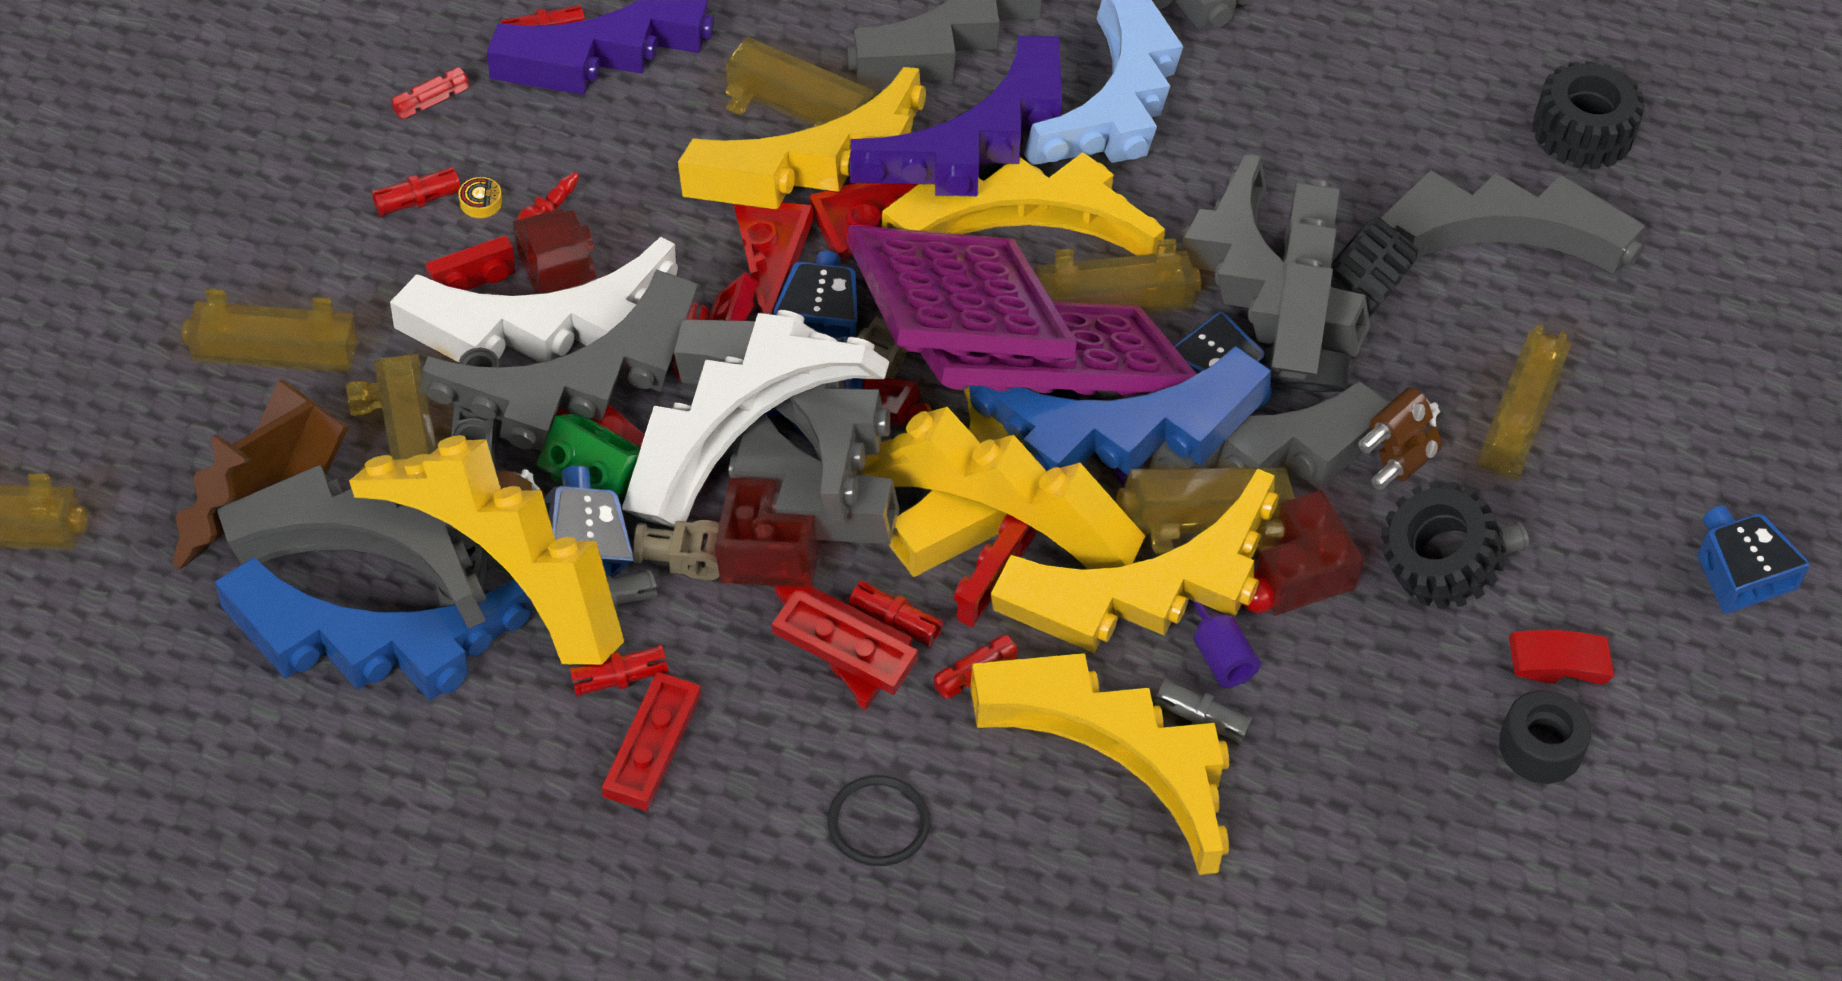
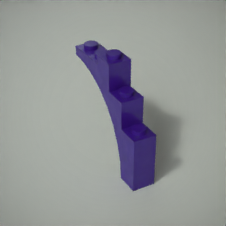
[487,0,714,95]
[850,36,1062,197]

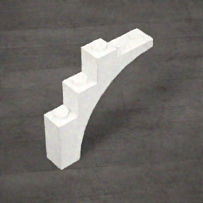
[390,237,678,363]
[622,310,890,528]

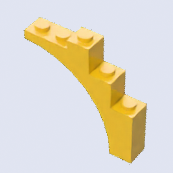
[678,67,926,209]
[882,152,1166,264]
[889,387,1046,577]
[856,407,1145,569]
[349,435,624,664]
[991,469,1279,653]
[970,653,1229,875]

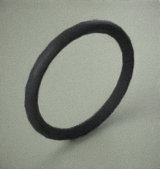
[827,775,930,866]

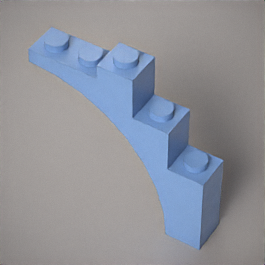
[1024,0,1183,165]

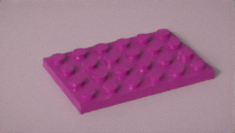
[846,225,1077,362]
[920,301,1197,396]

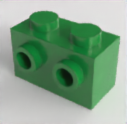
[537,413,641,503]

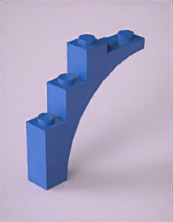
[969,346,1271,476]
[215,557,533,701]

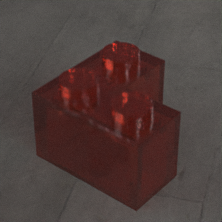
[513,208,596,294]
[714,478,819,588]
[1256,490,1364,616]

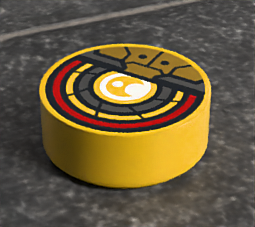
[459,177,502,218]

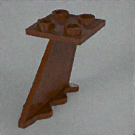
[173,380,349,569]

